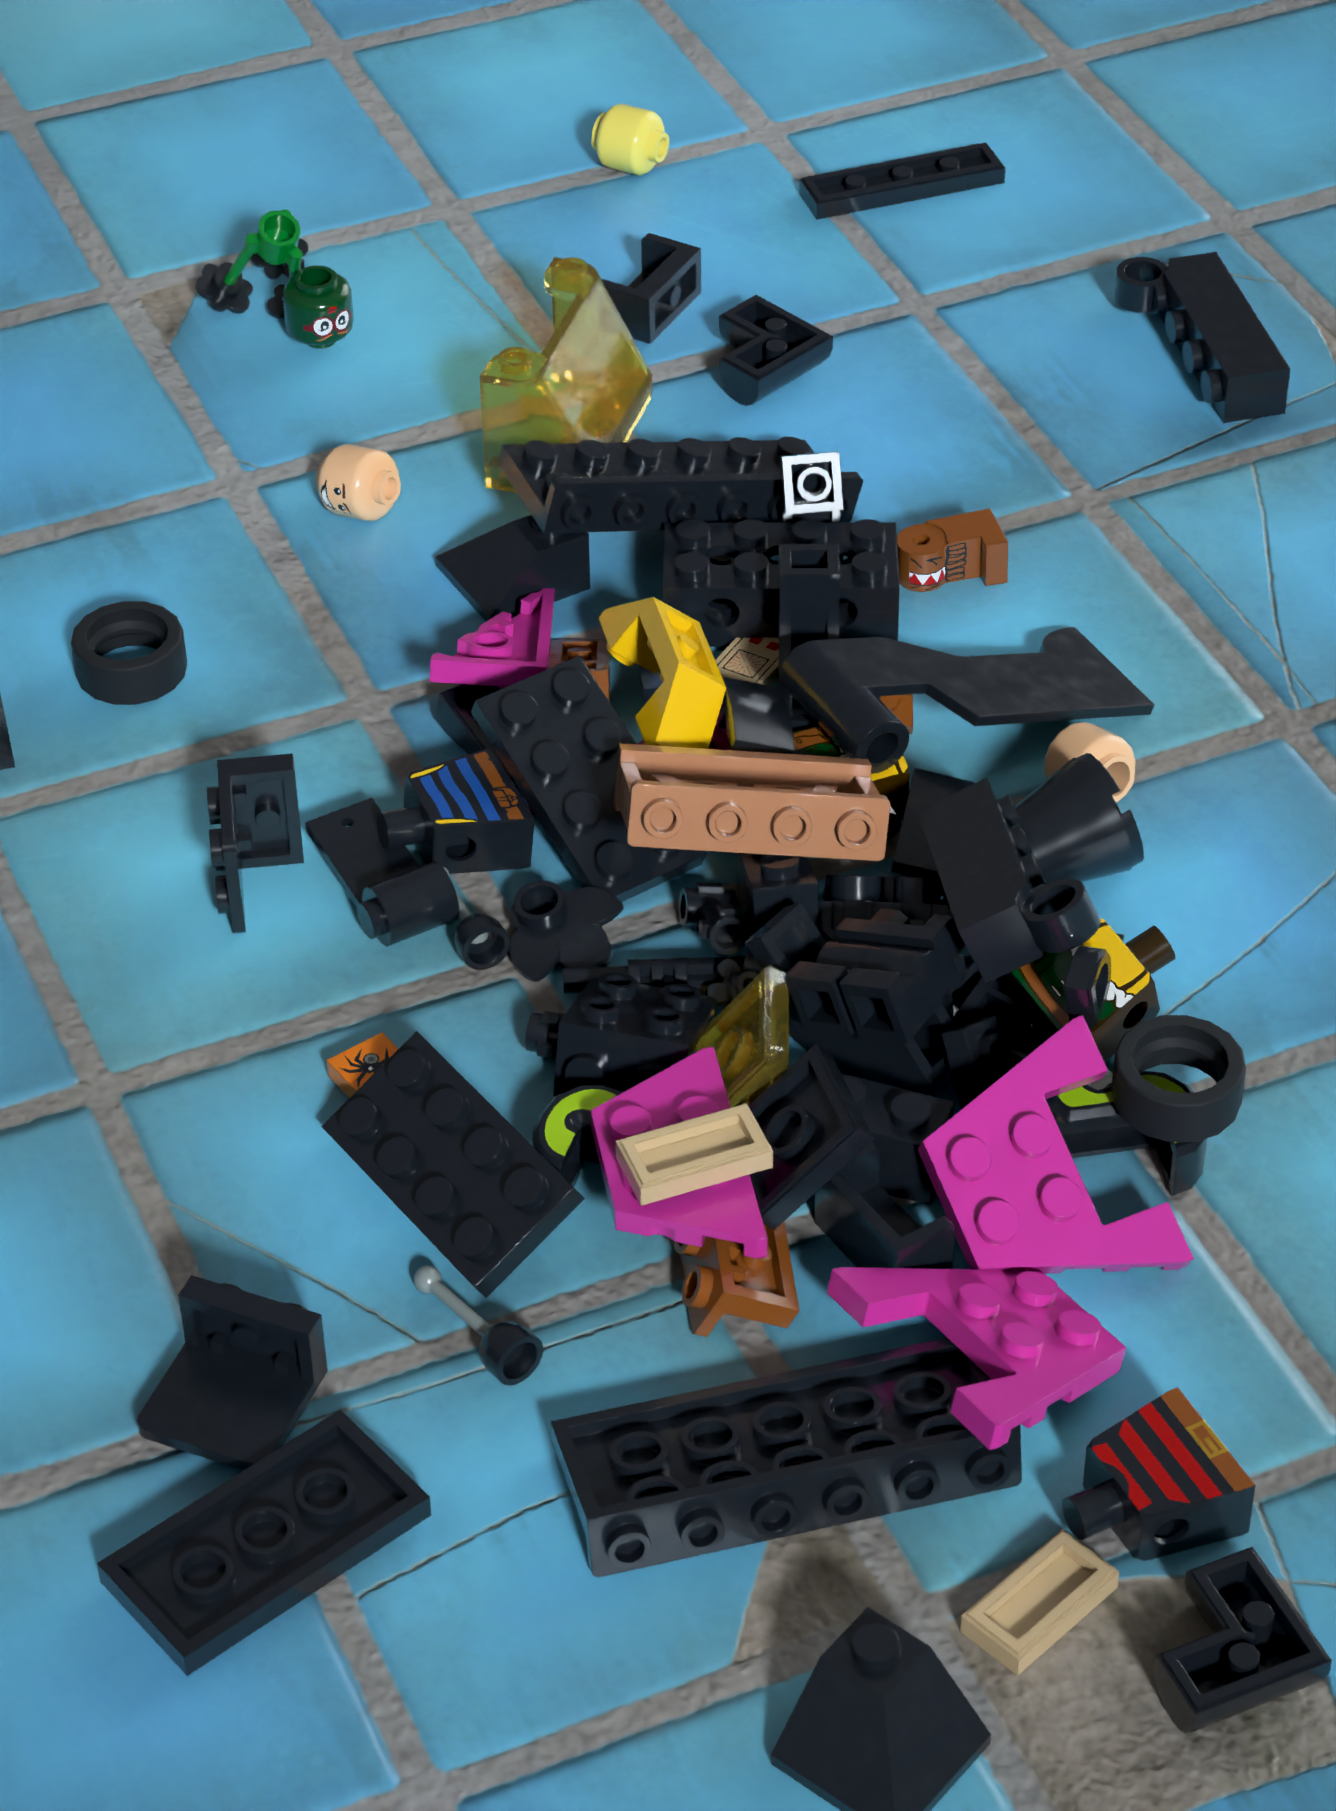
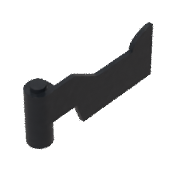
[780,627,1155,774]

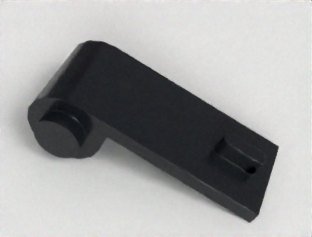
[305,798,460,947]

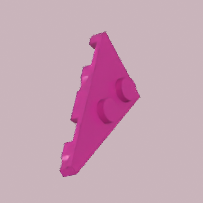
[430,588,555,689]

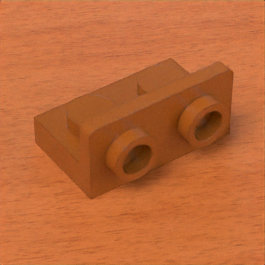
[674,1222,800,1337]

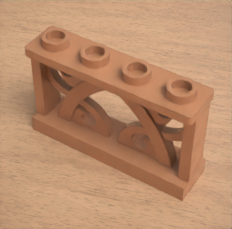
[614,743,890,861]

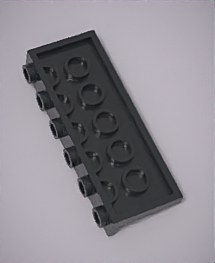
[498,437,863,533]
[550,1338,1022,1577]

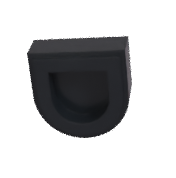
[1063,945,1111,1030]

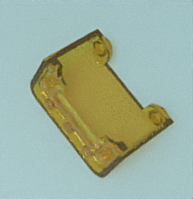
[480,257,653,493]

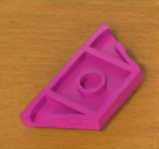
[591,1047,767,1258]

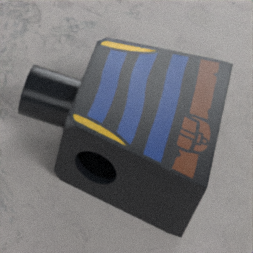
[377,748,535,874]

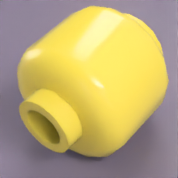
[591,104,669,175]

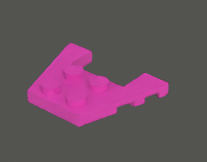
[917,1015,1194,1274]
[827,1267,1126,1450]

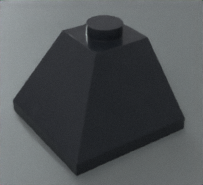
[435,515,591,621]
[771,1607,991,1811]

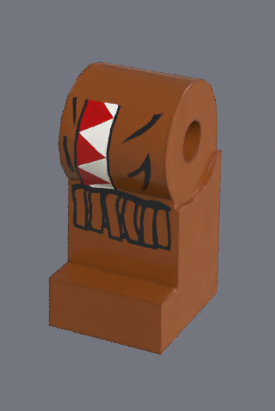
[897,508,1008,592]

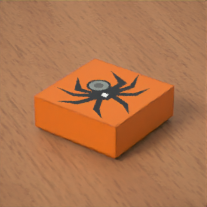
[327,1032,398,1098]

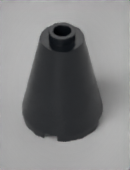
[1015,753,1144,884]

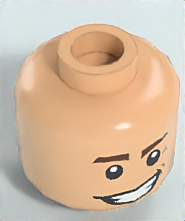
[315,444,401,521]

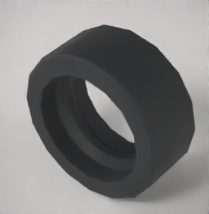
[71,601,187,705]
[1111,1015,1246,1142]

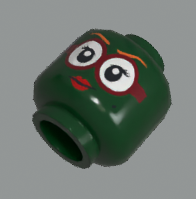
[282,265,354,349]

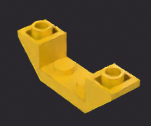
[598,597,726,749]

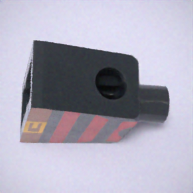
[1062,1387,1256,1561]

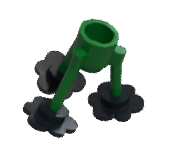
[195,209,308,323]

